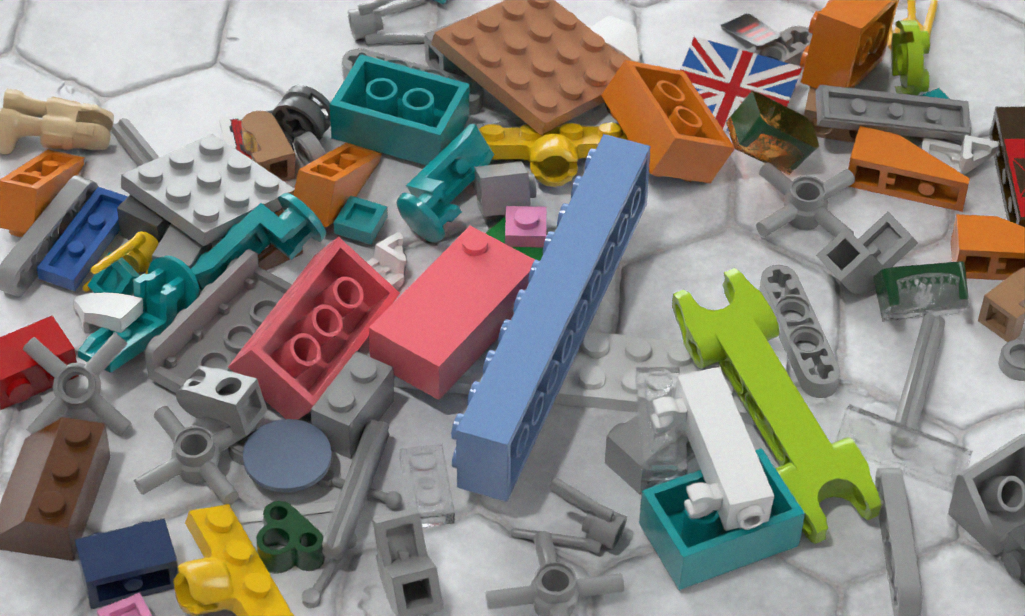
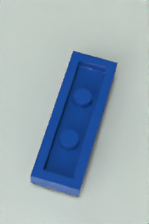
[37,186,128,291]

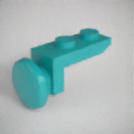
[396,123,494,243]
[191,193,326,291]
[78,256,200,373]

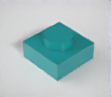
[334,195,388,245]
[87,252,140,296]

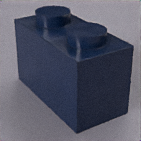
[75,518,178,609]

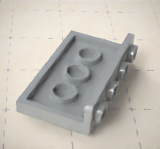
[145,249,292,393]

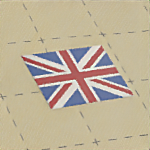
[680,36,803,145]

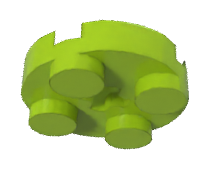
[891,20,930,96]

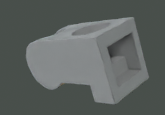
[176,366,267,437]

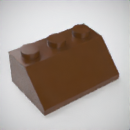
[0,417,111,561]

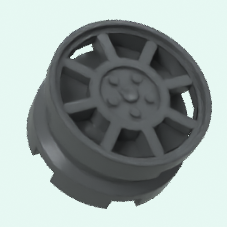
[272,85,330,143]

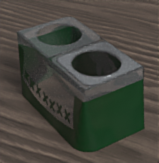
[873,262,970,322]

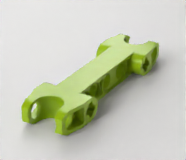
[672,268,882,544]

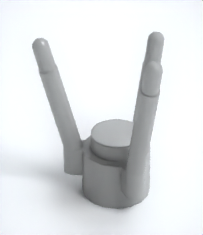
[347,0,427,45]
[511,477,627,554]

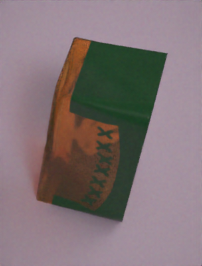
[726,90,819,175]

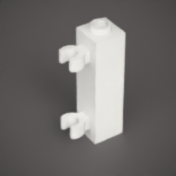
[650,367,774,531]

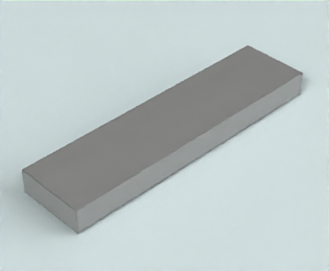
[815,85,971,142]

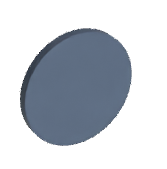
[243,419,332,493]

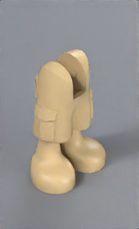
[0,89,114,155]

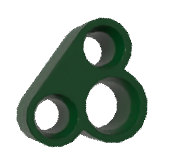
[256,500,325,574]

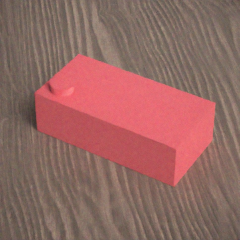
[369,226,535,400]
[228,236,400,420]

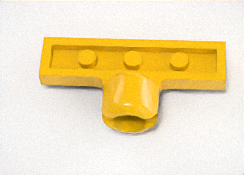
[478,122,627,187]
[174,504,294,616]

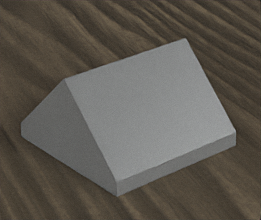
[948,434,1025,555]

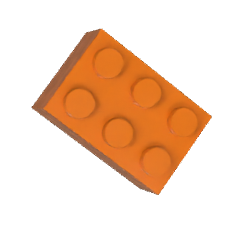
[800,0,899,89]
[601,60,735,183]

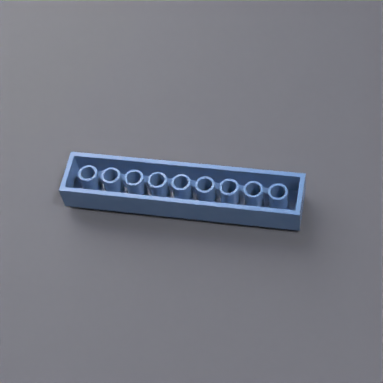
[451,134,651,502]

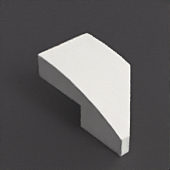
[591,16,642,63]
[920,135,998,175]
[367,232,406,290]
[73,292,143,333]

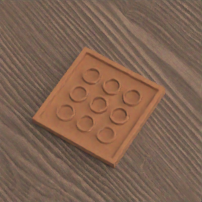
[431,0,631,135]

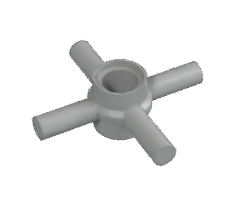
[756,162,855,237]
[23,333,132,436]
[134,406,257,505]
[485,531,624,616]

